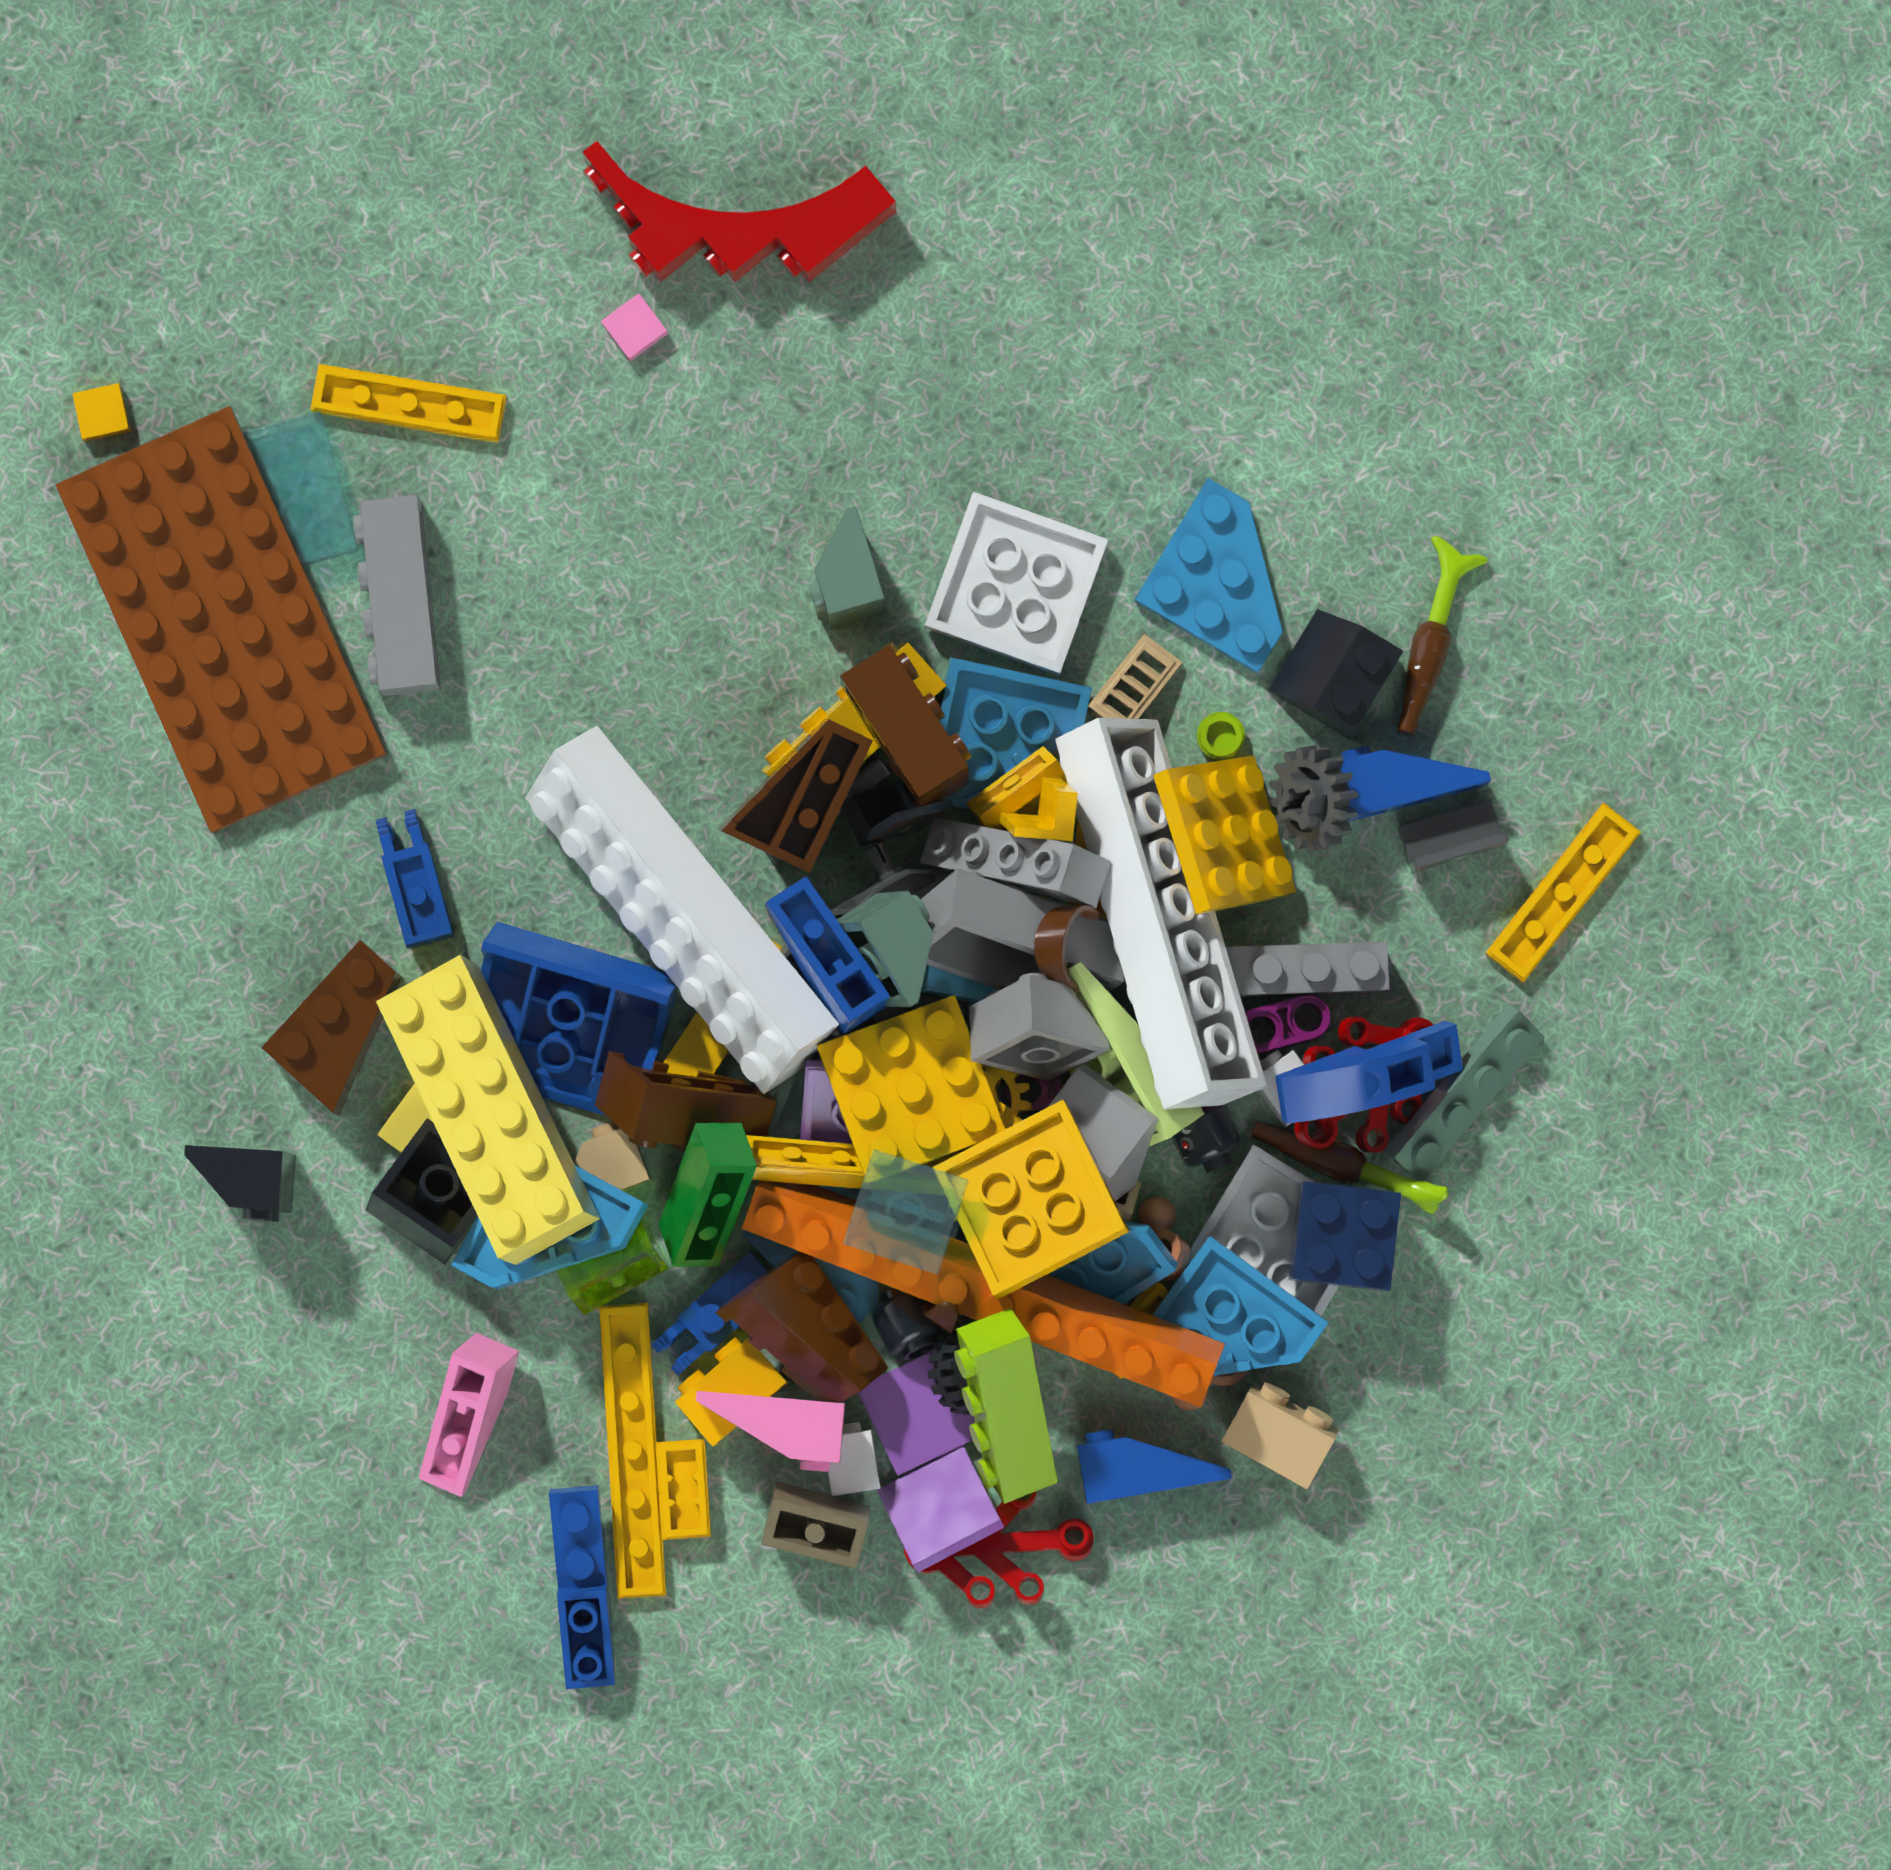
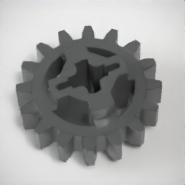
[1269,745,1358,852]

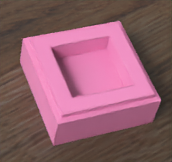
[601,294,668,361]

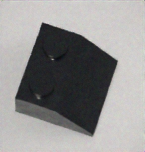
[1268,609,1403,740]
[365,1118,478,1265]
[184,1145,296,1222]

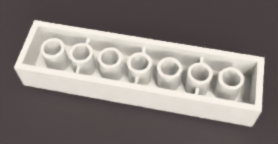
[1055,718,1267,1109]
[525,726,839,1094]

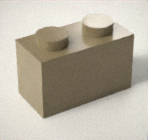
[761,1482,870,1569]

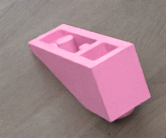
[419,1333,520,1497]
[696,1391,845,1472]

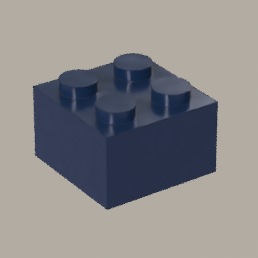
[1288,1181,1401,1292]

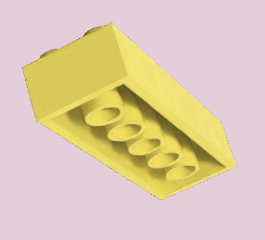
[376,955,600,1265]

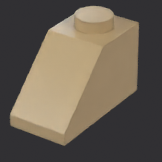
[574,1121,652,1191]

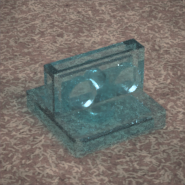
[843,1149,969,1275]

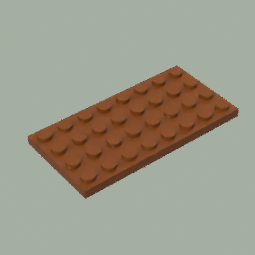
[55,405,388,833]

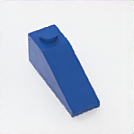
[1341,745,1491,822]
[765,877,890,1036]
[1076,1429,1232,1504]

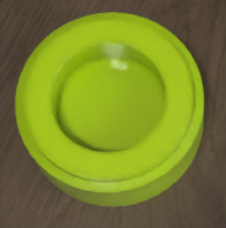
[1196,712,1245,761]

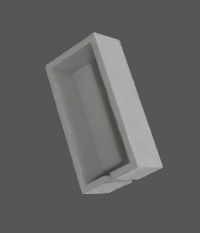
[921,868,1124,993]

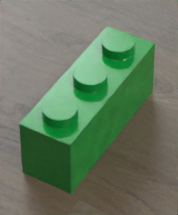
[659,1123,757,1267]

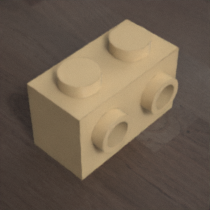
[1221,1382,1340,1489]

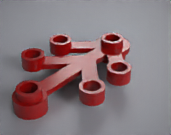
[1294,1017,1434,1153]
[904,1484,1094,1609]

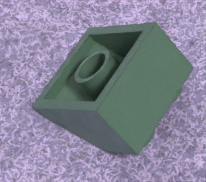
[809,506,886,629]
[837,891,933,1007]

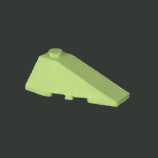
[1067,962,1204,1146]

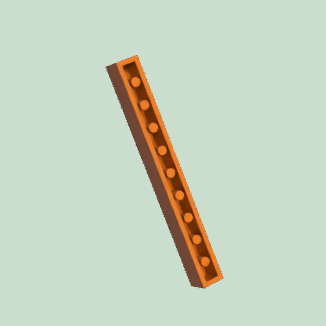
[742,1181,1225,1407]

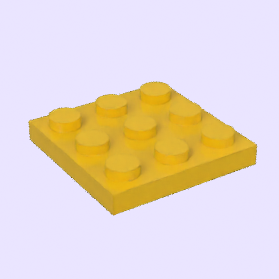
[1153,755,1297,915]
[817,995,1005,1185]
[933,1099,1130,1299]

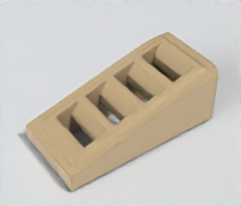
[1087,634,1183,719]

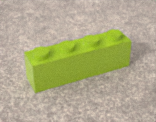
[954,1308,1058,1504]

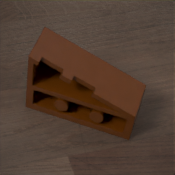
[840,645,972,807]
[718,719,873,873]
[261,940,402,1115]
[595,1051,777,1151]
[715,1251,889,1403]

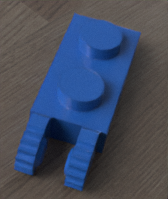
[376,809,455,950]
[651,1252,767,1376]

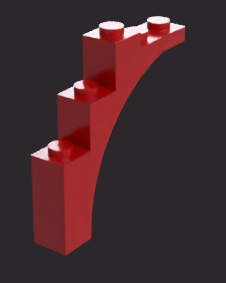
[582,141,896,283]

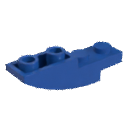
[1275,1021,1463,1123]
[549,1485,615,1689]

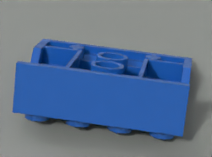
[481,922,678,1116]

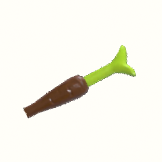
[1397,536,1488,736]
[1251,1120,1449,1214]

